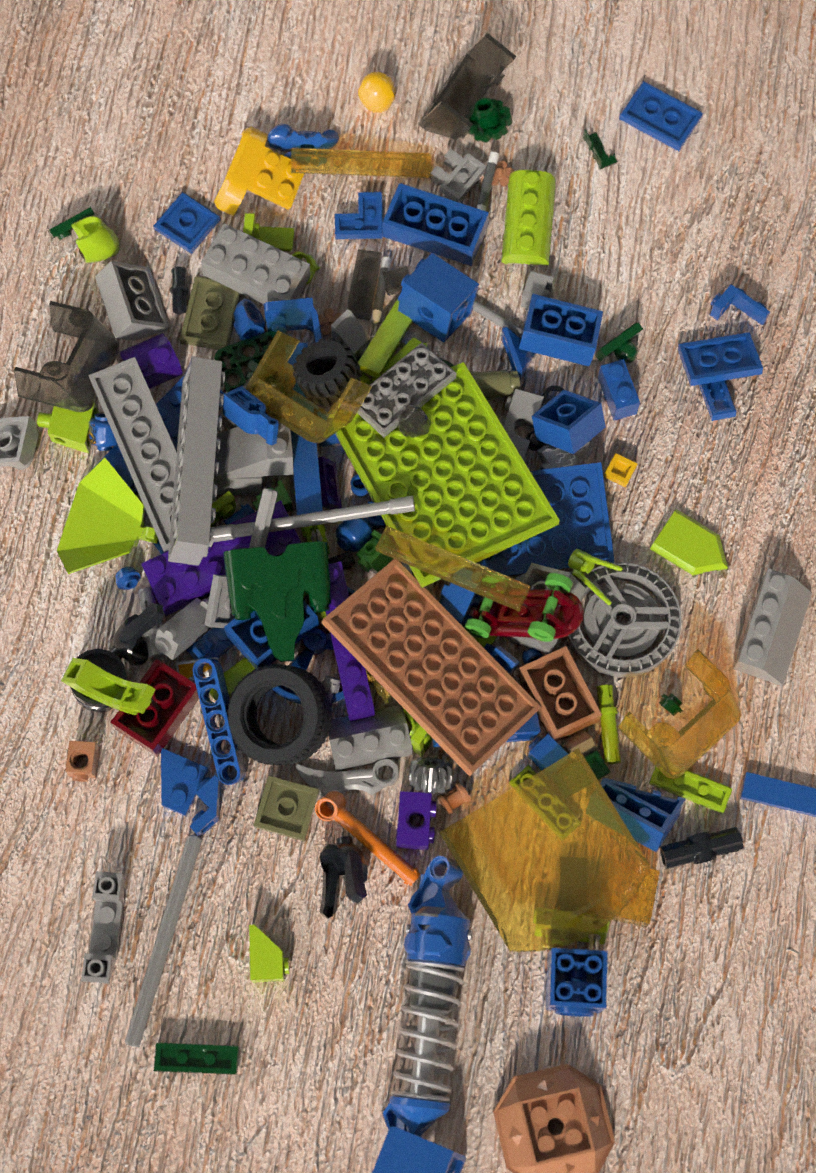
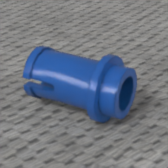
[223,503,254,525]

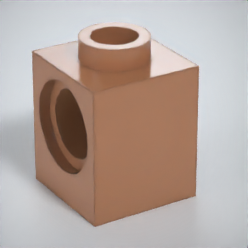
[65,741,100,782]

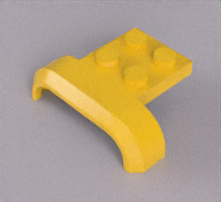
[214,126,307,216]

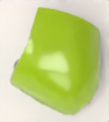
[71,216,120,263]

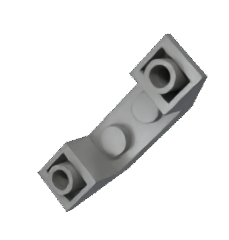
[81,871,124,984]

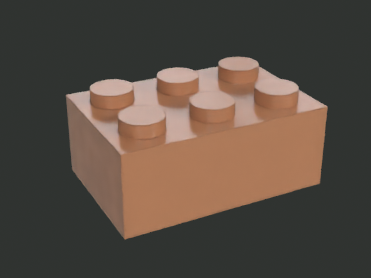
[518,646,602,742]

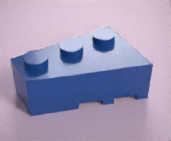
[586,778,686,852]

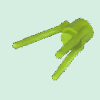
[568,549,623,605]

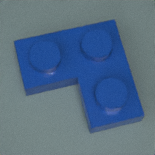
[335,192,383,239]

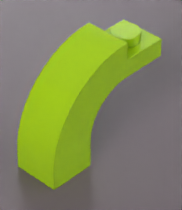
[61,658,155,715]

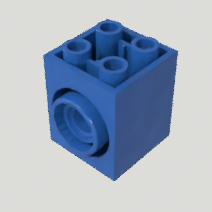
[398,253,479,343]
[545,948,608,1017]

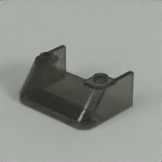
[418,33,516,140]
[14,301,119,412]

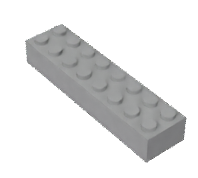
[168,356,225,566]

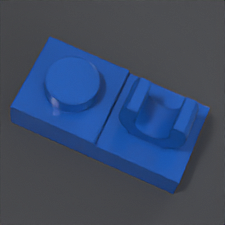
[187,627,234,660]

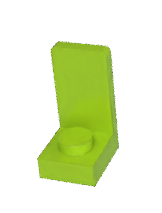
[243,213,295,251]

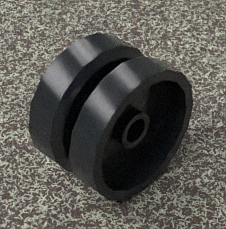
[70,648,128,712]

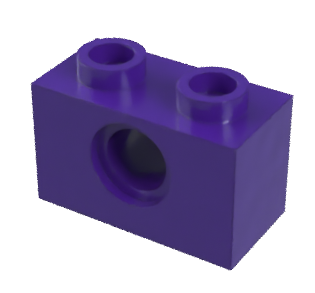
[396,791,437,850]

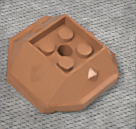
[493,1064,615,1173]

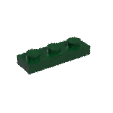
[154,1043,239,1075]

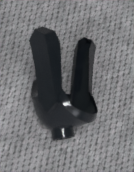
[109,603,164,666]
[319,836,368,919]

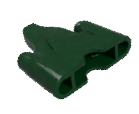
[223,541,331,662]

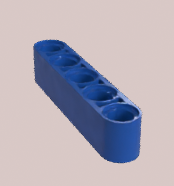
[193,658,247,785]

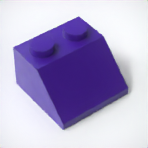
[119,333,183,389]

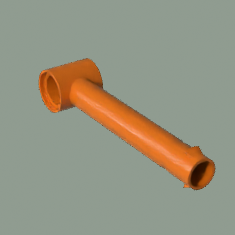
[315,791,421,886]

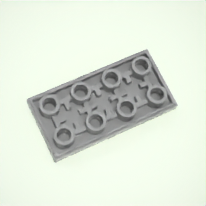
[349,343,457,437]

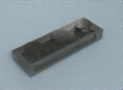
[346,249,382,321]

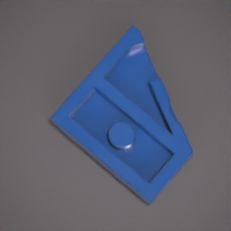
[161,748,209,817]

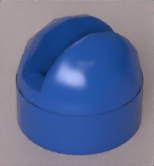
[350,475,368,496]
[522,648,543,665]

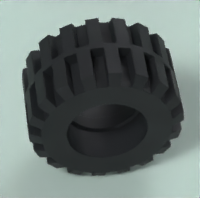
[293,338,362,407]

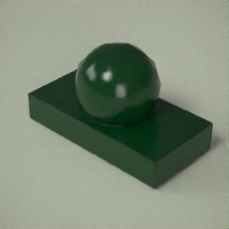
[595,322,643,363]

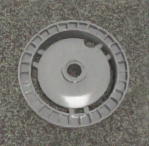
[566,562,681,677]

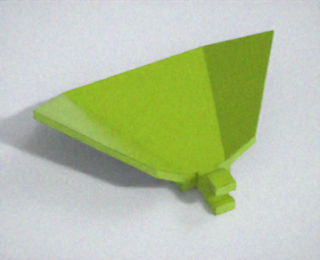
[57,458,159,574]

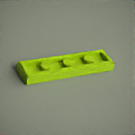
[358,299,413,379]

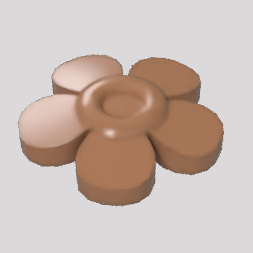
[492,161,514,187]
[318,308,342,336]

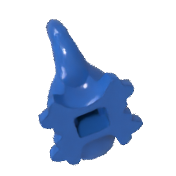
[267,123,340,168]

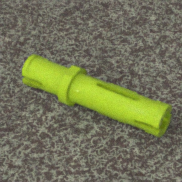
[596,685,621,764]

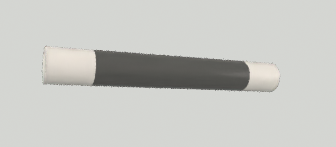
[477,151,499,211]
[370,257,392,325]

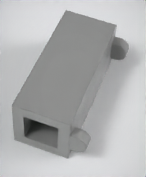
[153,597,211,660]

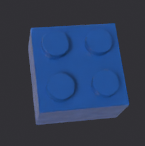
[531,390,606,454]

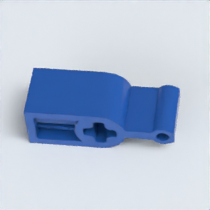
[223,386,279,446]

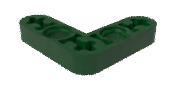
[214,331,283,393]

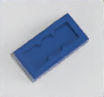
[699,381,737,421]

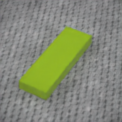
[649,759,733,814]

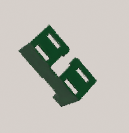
[583,129,618,170]

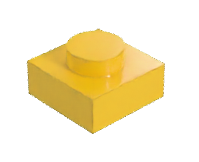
[604,453,638,488]

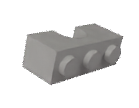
[500,389,544,462]

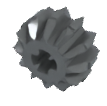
[409,756,453,794]

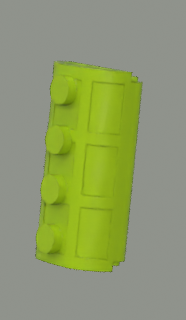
[501,170,556,266]

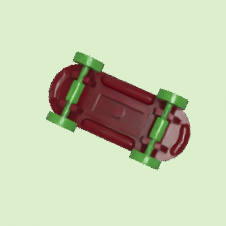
[464,572,584,642]

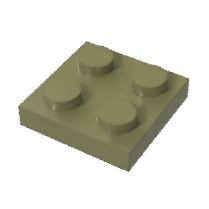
[253,776,319,842]

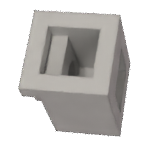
[521,271,554,310]

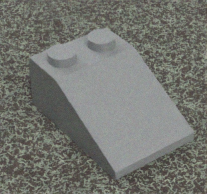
[216,416,293,479]

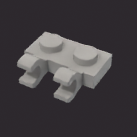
[430,149,487,203]

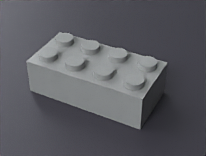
[201,223,310,304]

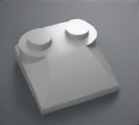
[0,416,39,470]

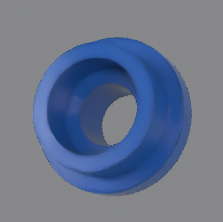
[115,567,141,590]

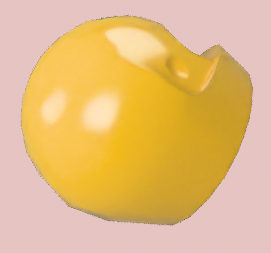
[358,71,396,113]

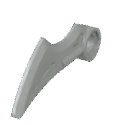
[296,759,399,797]

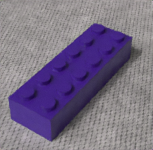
[141,501,301,616]

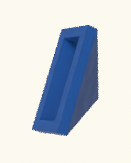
[501,327,535,380]

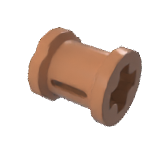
[437,781,471,815]

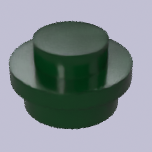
[659,693,683,716]

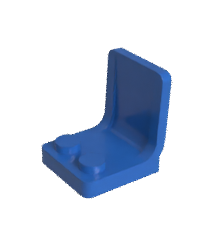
[264,298,322,343]
[372,1126,466,1173]

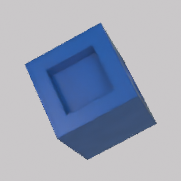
[528,734,570,779]

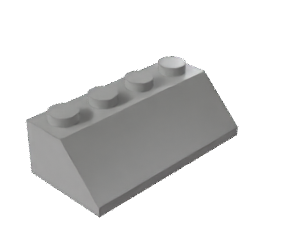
[733,568,812,686]

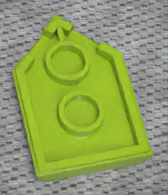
[650,509,728,576]

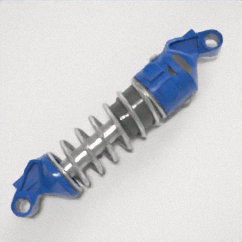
[383,856,473,1138]

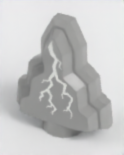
[536,439,595,470]

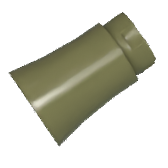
[470,370,520,400]

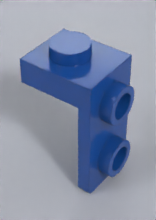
[710,284,770,325]

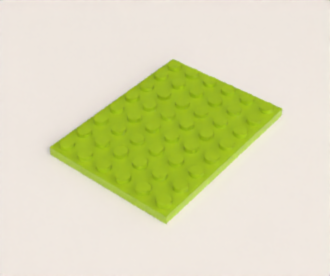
[330,362,560,588]

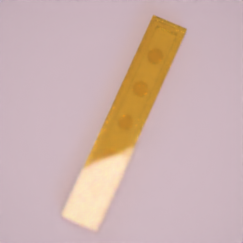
[291,148,432,178]
[376,526,530,612]

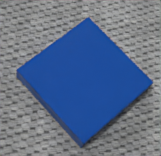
[153,192,220,254]

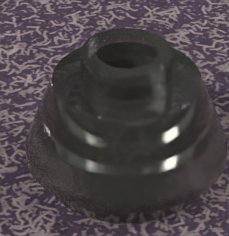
[398,404,431,438]

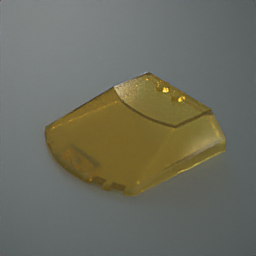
[439,748,650,952]

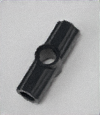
[659,827,744,870]

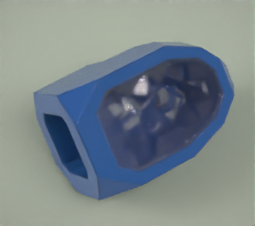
[234,299,265,341]

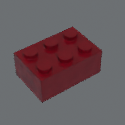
[110,658,199,757]

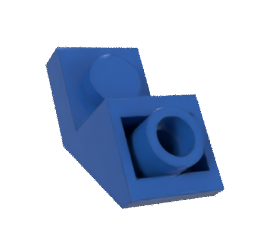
[190,775,222,837]

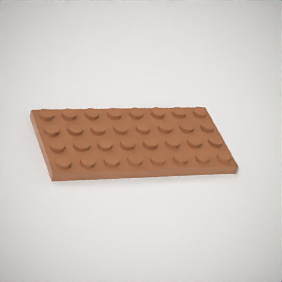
[321,558,541,776]

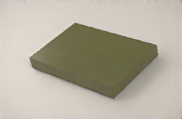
[180,276,241,350]

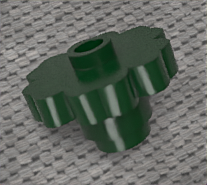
[465,98,513,143]

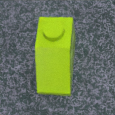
[249,925,290,983]

